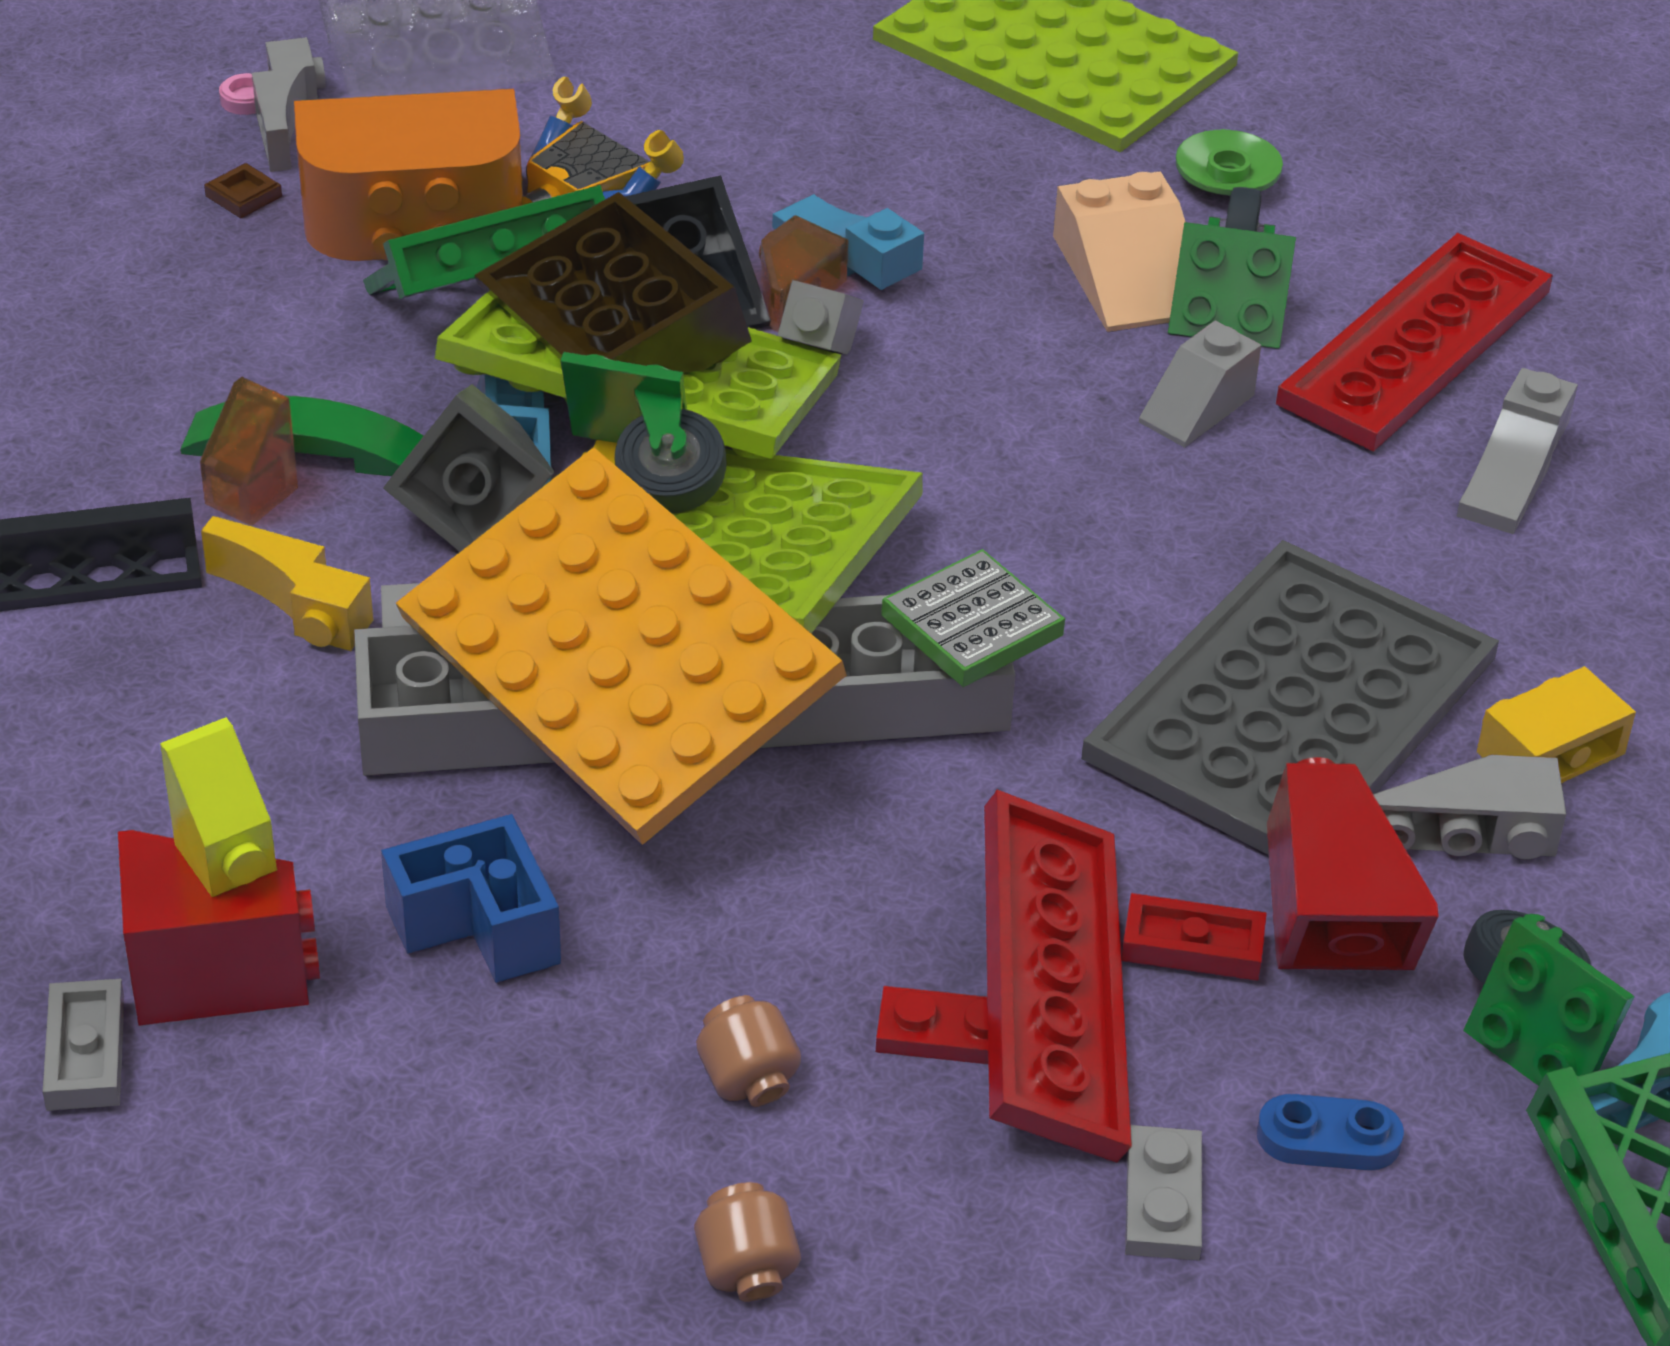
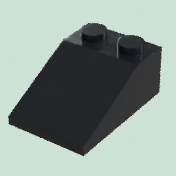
[625,175,771,329]

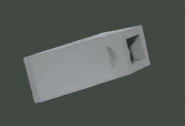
[1373,755,1566,859]

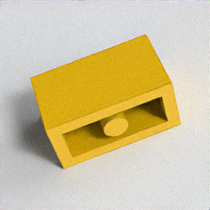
[1477,666,1636,783]

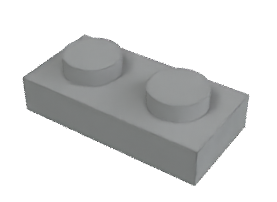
[43,978,125,1111]
[1125,1125,1202,1261]

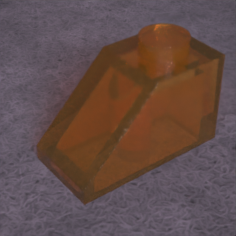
[759,215,848,332]

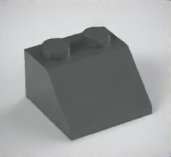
[383,384,554,552]

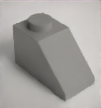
[1139,321,1261,448]

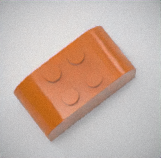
[294,89,523,261]

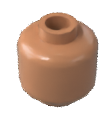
[696,995,801,1107]
[694,1182,801,1302]

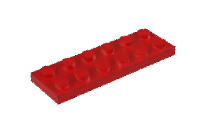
[1276,232,1553,452]
[984,789,1132,1163]

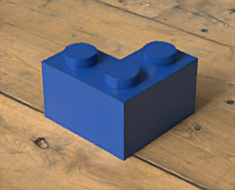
[381,814,561,983]

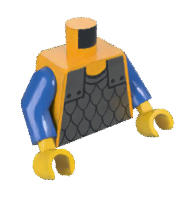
[522,77,684,205]

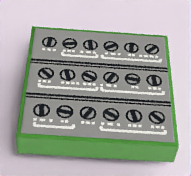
[881,549,1065,687]

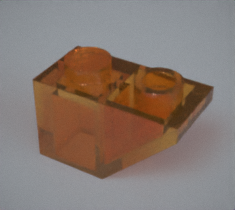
[200,377,298,526]

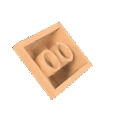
[1053,171,1185,332]

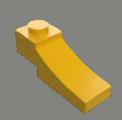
[201,516,373,651]

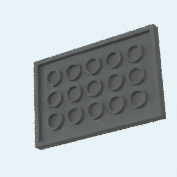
[1081,540,1499,855]

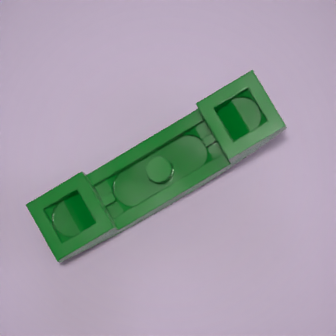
[180,396,424,477]

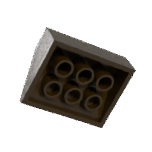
[474,192,752,373]

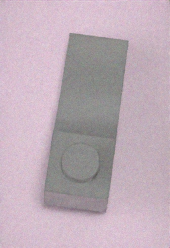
[252,37,326,172]
[1457,368,1578,534]

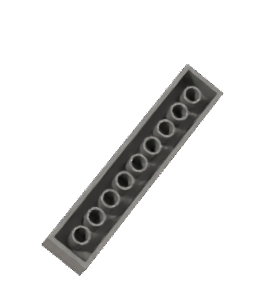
[354,595,1015,776]

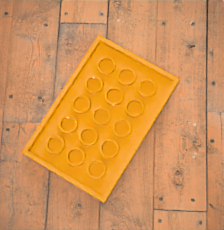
[396,447,847,845]

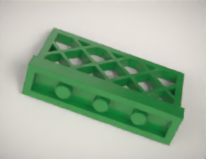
[363,185,605,299]
[1526,1053,1670,1346]

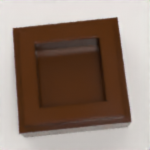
[204,163,282,219]

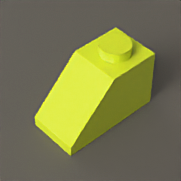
[160,717,277,897]

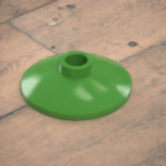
[1176,129,1283,195]

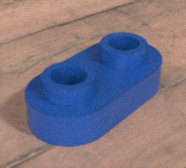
[1257,1094,1404,1170]

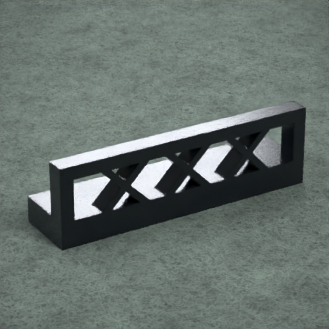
[0,497,202,612]

